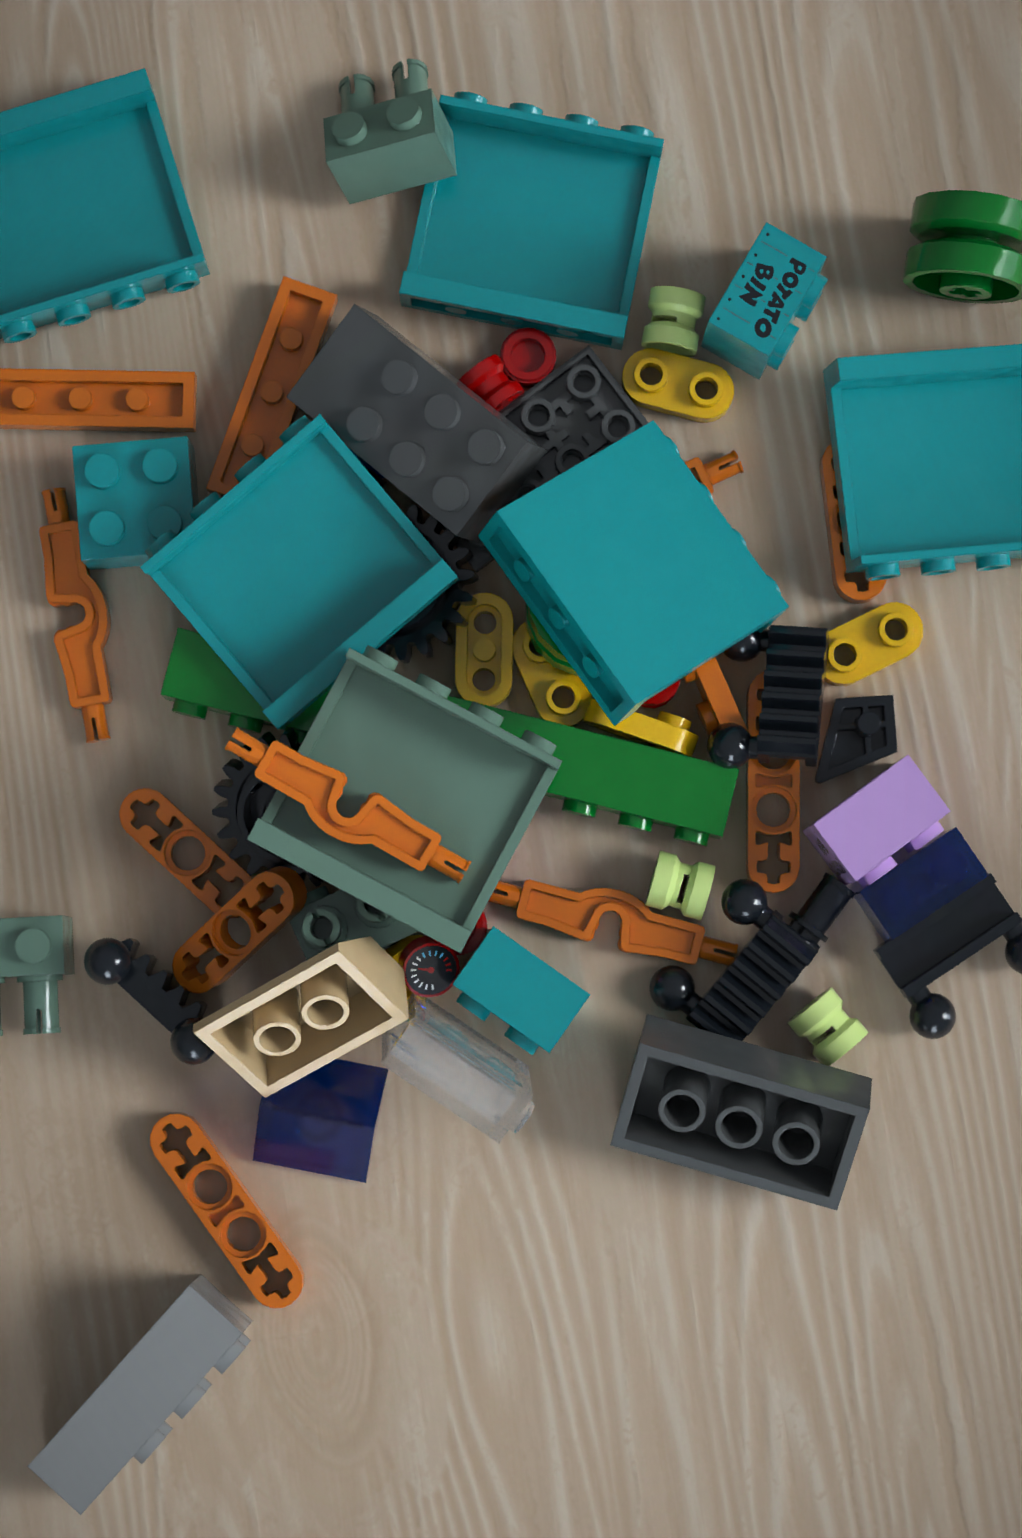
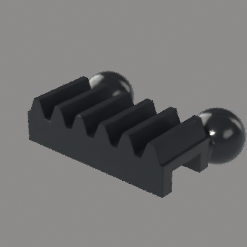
[707,625,829,769]
[873,873,1022,1039]
[649,879,820,1041]
[84,938,215,1065]

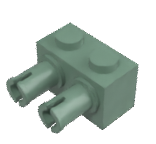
[323,59,457,204]
[290,886,420,960]
[0,915,75,1036]

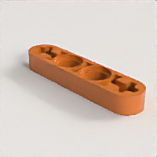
[746,671,800,894]
[150,1113,304,1308]

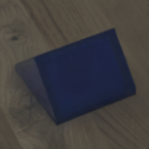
[253,1059,389,1183]

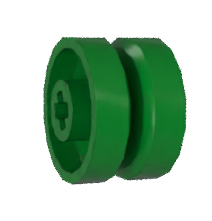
[903,190,1022,304]

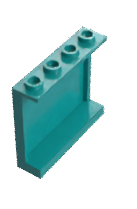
[0,68,210,343]
[399,92,664,350]
[823,344,1022,581]
[140,414,459,730]
[478,420,789,726]

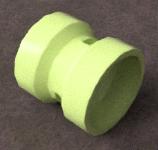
[641,286,706,356]
[645,851,716,921]
[787,987,868,1066]

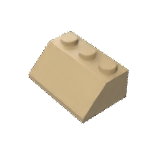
[193,936,409,1098]

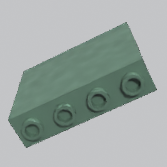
[247,645,562,953]

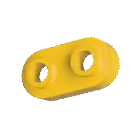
[622,348,734,423]
[455,593,514,707]
[825,602,923,686]
[513,622,592,727]
[583,699,699,757]

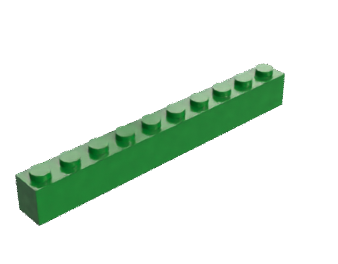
[161,627,739,847]

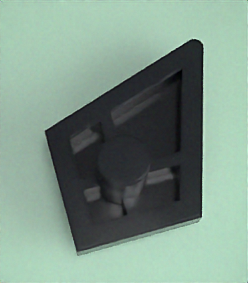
[815,695,897,784]

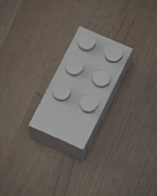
[28,1274,252,1515]

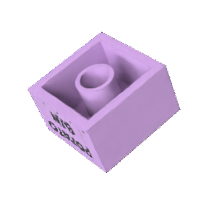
[803,755,951,887]

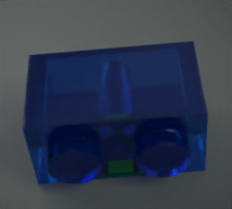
[854,827,989,941]

